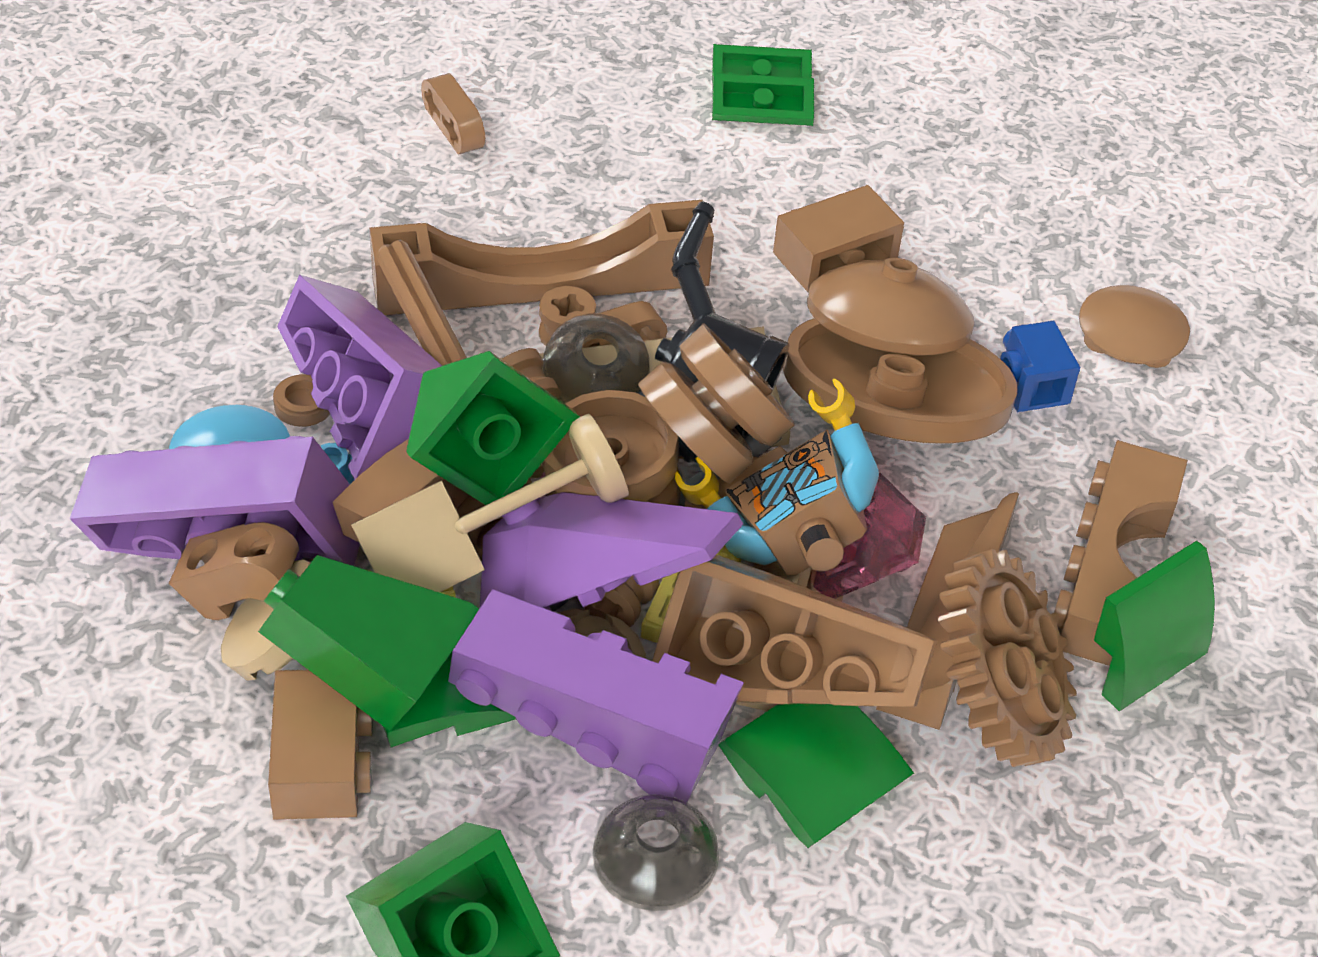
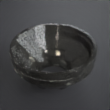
[542,314,650,404]
[592,794,719,911]

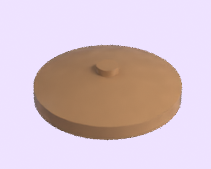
[783,318,1018,444]

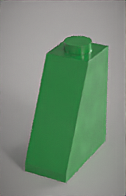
[258,555,479,731]

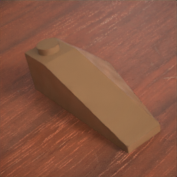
[652,555,937,707]

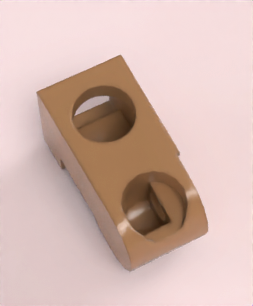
[168,522,299,621]

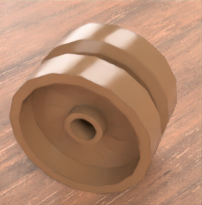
[638,323,795,484]
[542,390,681,506]

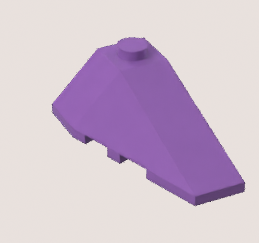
[480,492,743,611]

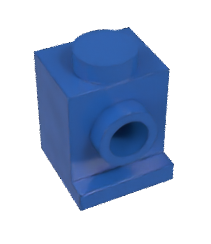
[1000,320,1081,413]

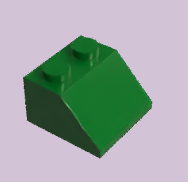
[346,822,560,957]

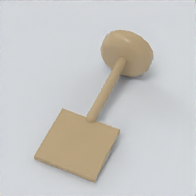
[351,413,629,593]

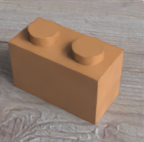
[773,185,904,292]
[268,670,373,820]

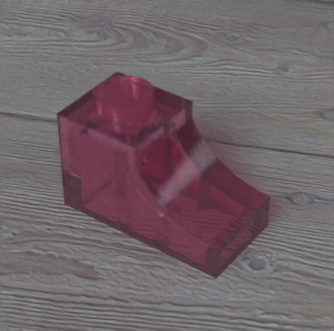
[813,473,926,599]

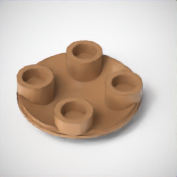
[1079,285,1190,368]

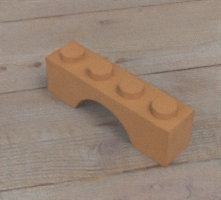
[1054,440,1188,666]

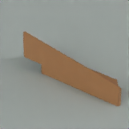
[876,492,1019,730]

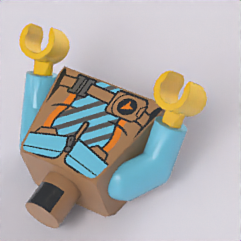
[675,379,879,576]

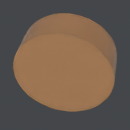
[273,374,330,427]

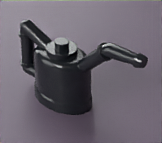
[636,201,790,463]

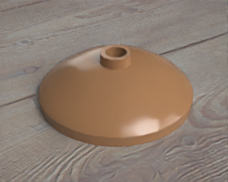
[807,258,974,355]

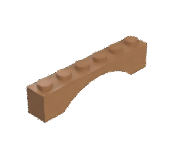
[369,199,714,315]

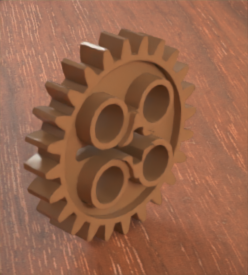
[938,549,1077,767]

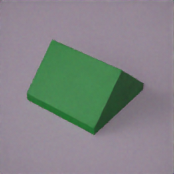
[406,351,580,505]

